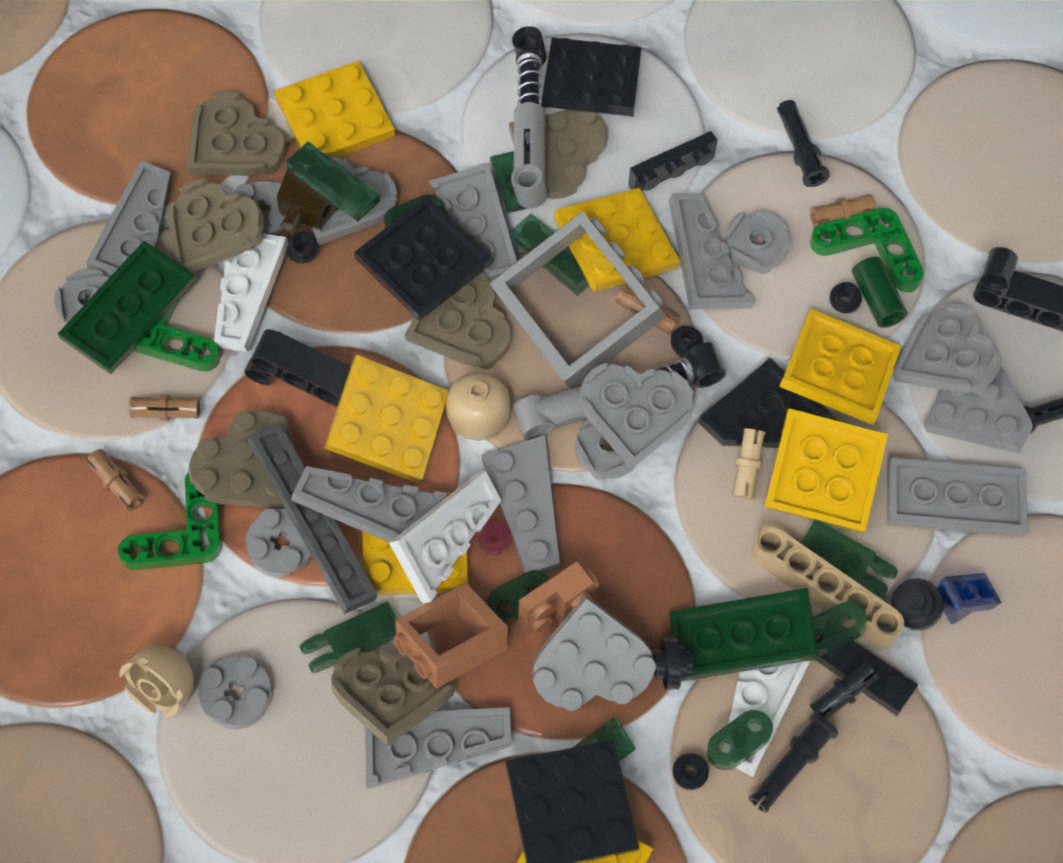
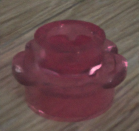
[478,522,512,555]

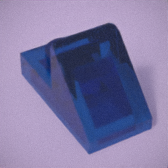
[938,573,1002,625]

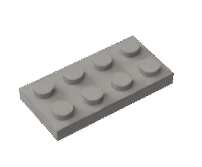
[887,458,1028,537]

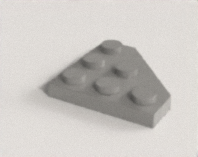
[924,366,1033,453]

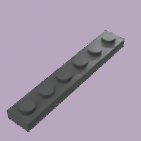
[248,424,378,614]

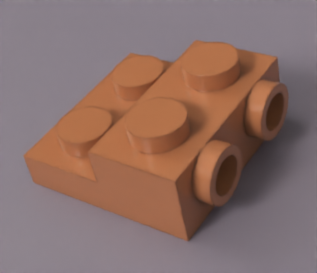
[518,561,599,636]

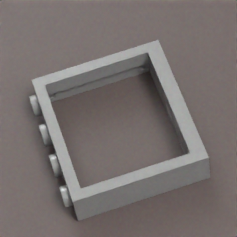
[489,211,665,389]

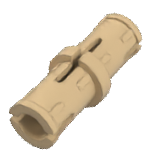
[732,428,765,499]

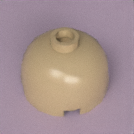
[445,372,512,441]
[119,644,194,717]

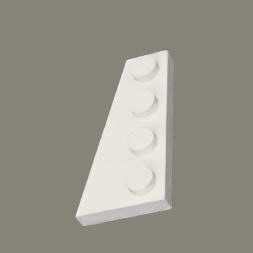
[214,234,289,353]
[389,471,501,603]
[720,660,812,777]

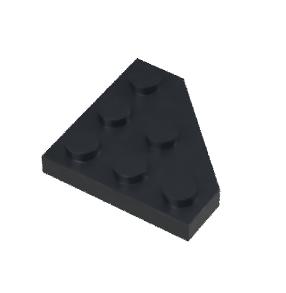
[699,358,840,448]

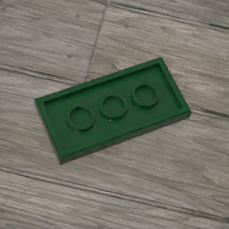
[58,241,196,375]
[669,588,819,682]

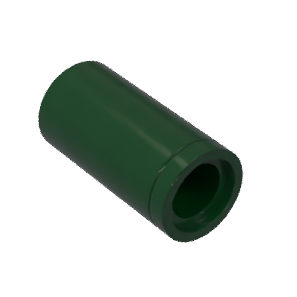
[852,256,908,328]

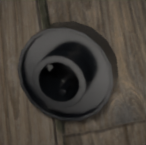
[890,578,944,631]
[653,637,693,690]

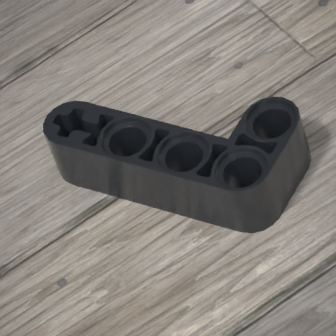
[973,247,1063,332]
[244,329,350,407]

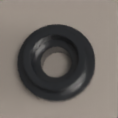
[287,232,319,264]
[829,282,862,314]
[670,326,703,358]
[672,753,709,790]

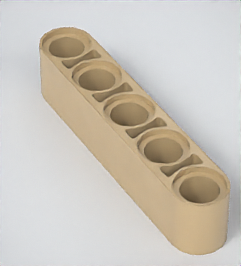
[752,526,904,649]

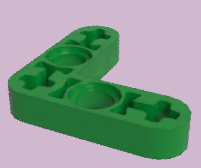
[810,208,924,292]
[134,300,221,372]
[118,473,221,570]

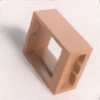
[394,583,508,689]

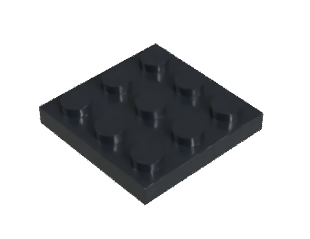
[541,37,642,117]
[354,197,492,321]
[505,739,639,863]

